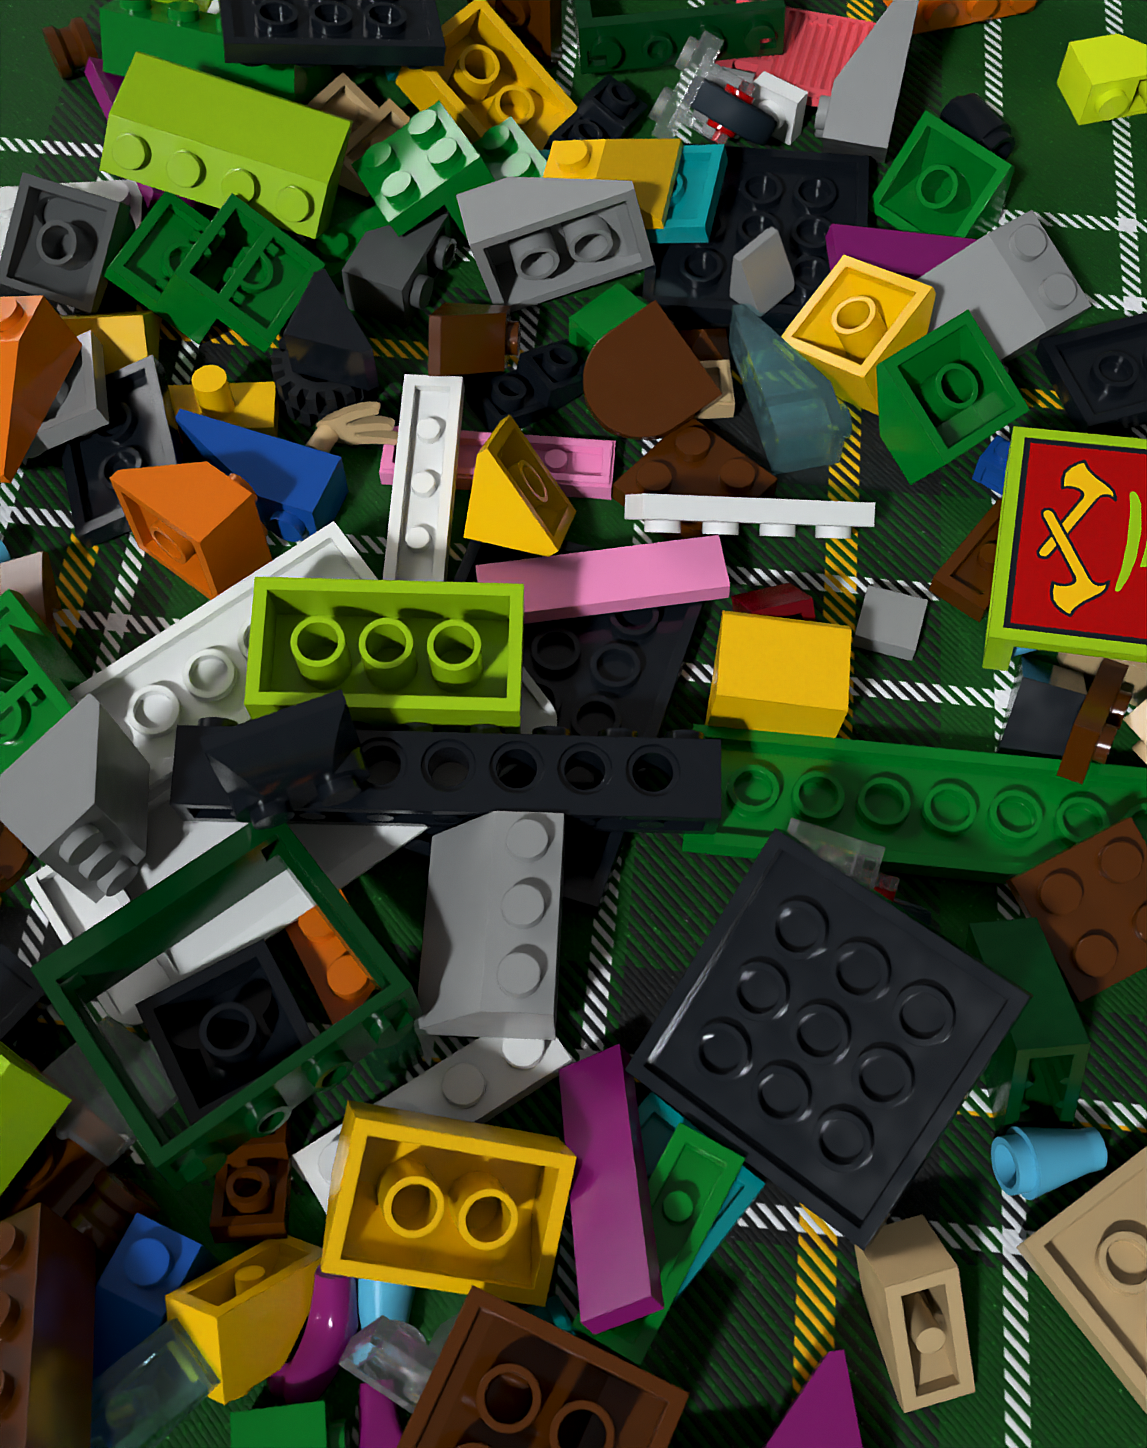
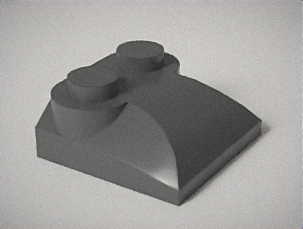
[0,172,136,314]

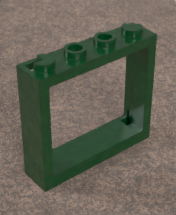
[571,0,786,74]
[30,823,423,1192]

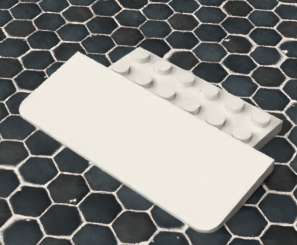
[25,521,557,1026]

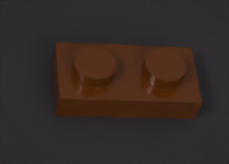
[929,499,1002,623]
[1057,658,1133,784]

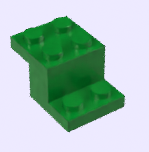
[351,101,547,241]
[104,192,326,353]
[0,589,87,775]

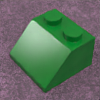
[876,310,1030,485]

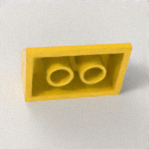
[321,1100,577,1307]

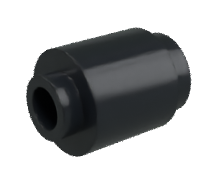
[940,93,1016,161]

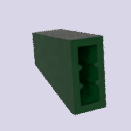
[965,917,1091,1137]

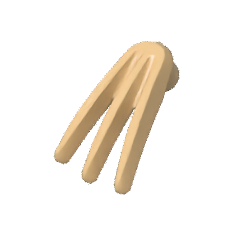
[305,402,398,453]

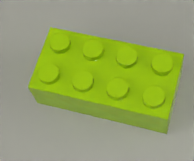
[244,577,525,734]

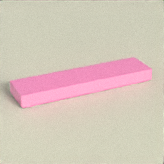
[379,426,616,500]
[475,535,730,624]

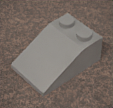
[814,0,919,163]
[456,176,655,313]
[916,210,1092,365]

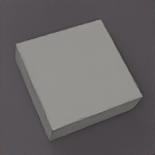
[852,585,928,661]

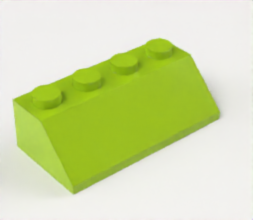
[99,51,353,239]

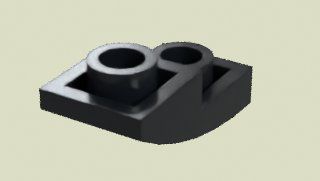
[543,74,648,150]
[466,339,586,432]

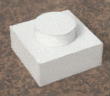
[751,71,808,146]

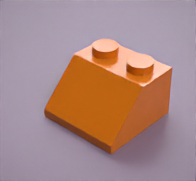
[109,461,272,600]

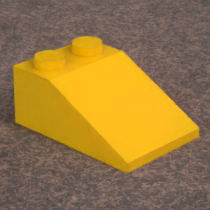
[395,0,578,150]

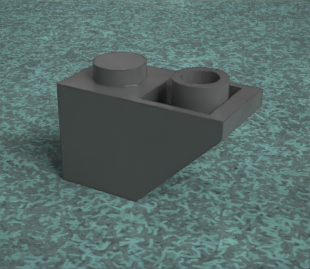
[341,210,456,328]

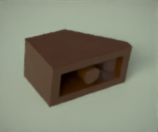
[428,302,521,376]

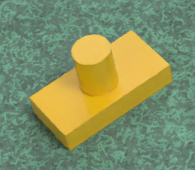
[168,365,279,444]

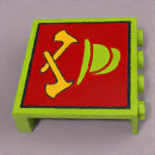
[982,426,1147,671]

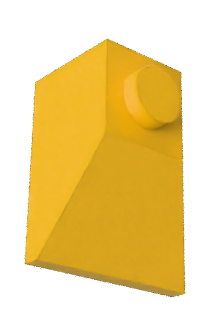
[543,139,683,229]
[777,255,936,416]

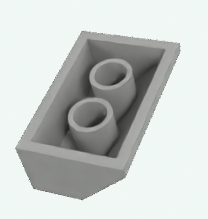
[0,692,150,903]
[414,811,566,1040]

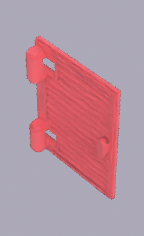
[714,0,876,107]

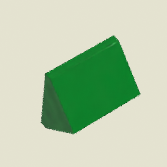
[868,110,1015,239]

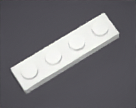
[383,374,465,582]
[624,493,875,539]
[293,1036,572,1214]

